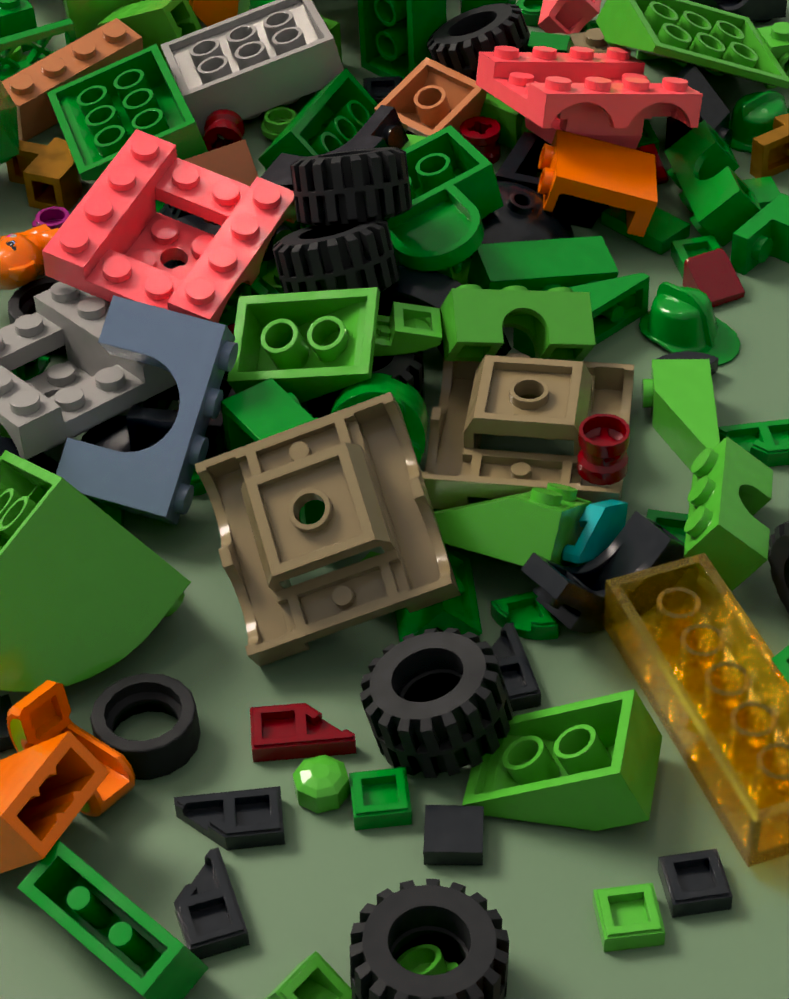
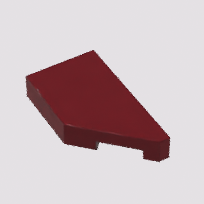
[250,703,357,762]

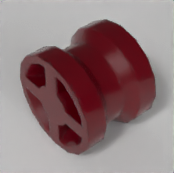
[203,109,245,151]
[460,116,501,164]

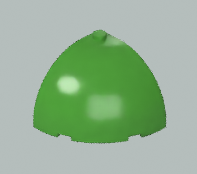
[0,450,191,692]

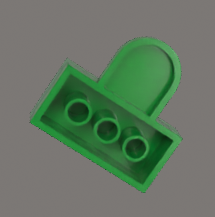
[304,125,504,277]

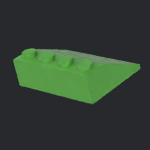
[596,0,789,89]

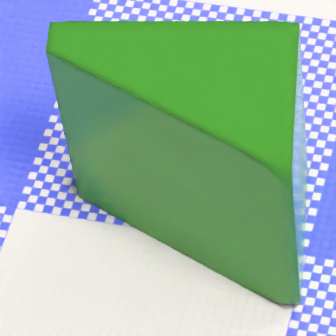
[265,951,352,999]

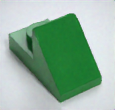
[730,193,789,276]

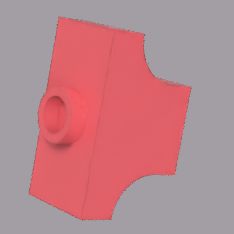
[538,0,601,34]

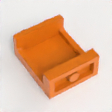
[538,129,658,237]

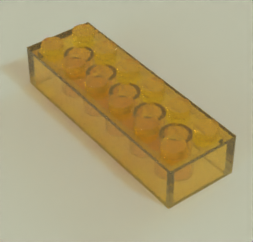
[604,553,789,867]

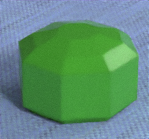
[293,755,350,813]

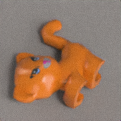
[0,224,59,290]

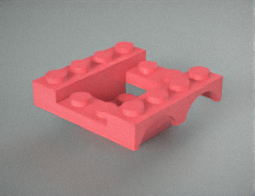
[476,46,703,150]
[42,129,297,323]

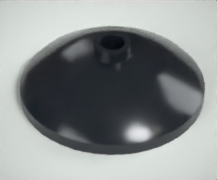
[470,181,574,259]

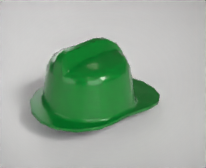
[729,90,789,153]
[639,282,740,366]

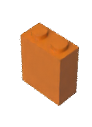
[0,731,109,874]

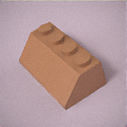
[1,18,143,141]

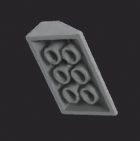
[161,0,344,136]

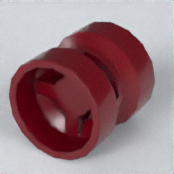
[577,414,630,485]

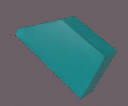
[561,499,628,564]

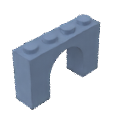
[56,295,238,525]

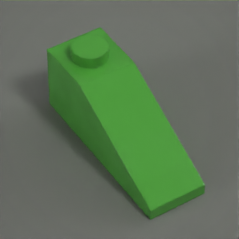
[642,359,720,471]

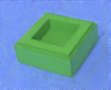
[593,883,665,952]

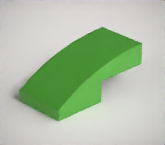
[374,301,442,356]

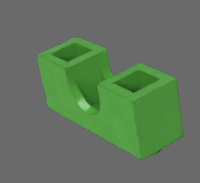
[440,284,596,362]
[683,436,773,591]

